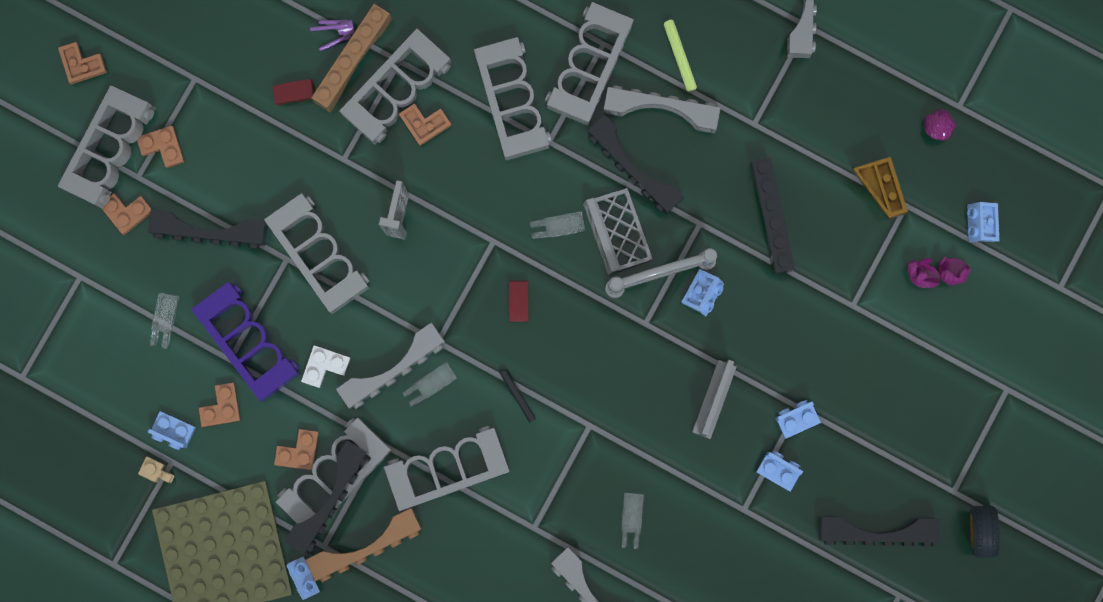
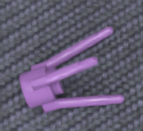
[310,19,354,51]

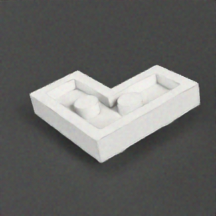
[301,346,351,388]

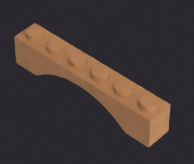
[311,4,392,112]
[305,508,422,582]

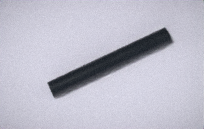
[500,370,536,423]

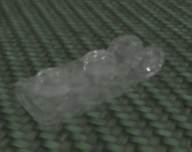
[530,211,585,239]
[150,293,179,349]
[403,362,458,407]
[621,493,644,549]

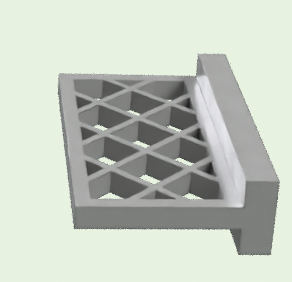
[379,181,409,240]
[583,188,653,275]
[692,360,736,439]

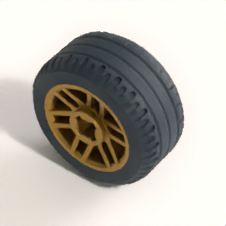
[969,506,1000,558]

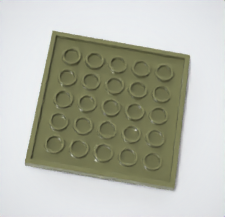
[152,481,293,602]

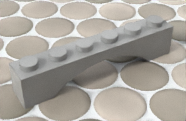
[787,0,817,58]
[603,86,720,133]
[336,323,445,410]
[551,547,599,602]

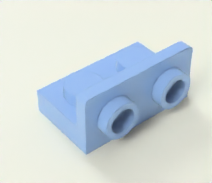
[967,202,999,242]
[681,269,724,316]
[775,400,821,439]
[148,411,196,450]
[756,451,803,492]
[287,556,320,600]

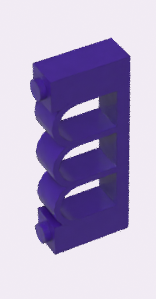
[191,282,300,402]

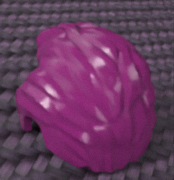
[924,109,956,141]
[938,257,971,285]
[907,258,940,288]

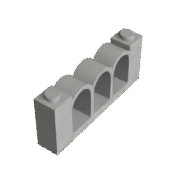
[545,2,634,126]
[339,29,451,145]
[474,37,552,161]
[58,85,156,209]
[264,193,370,314]
[276,418,392,524]
[384,426,510,511]

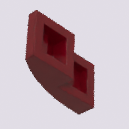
[272,79,314,106]
[509,281,529,322]

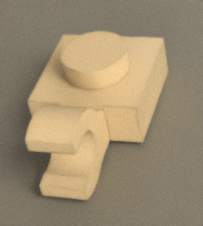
[138,457,175,483]

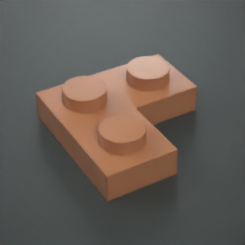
[58,42,107,85]
[399,104,452,146]
[137,126,185,168]
[102,194,152,235]
[199,383,241,427]
[274,429,319,470]

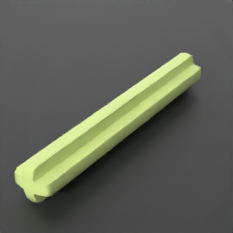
[664,20,697,92]

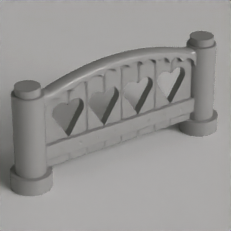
[605,248,717,298]

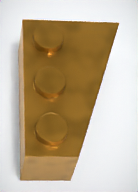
[853,157,908,220]

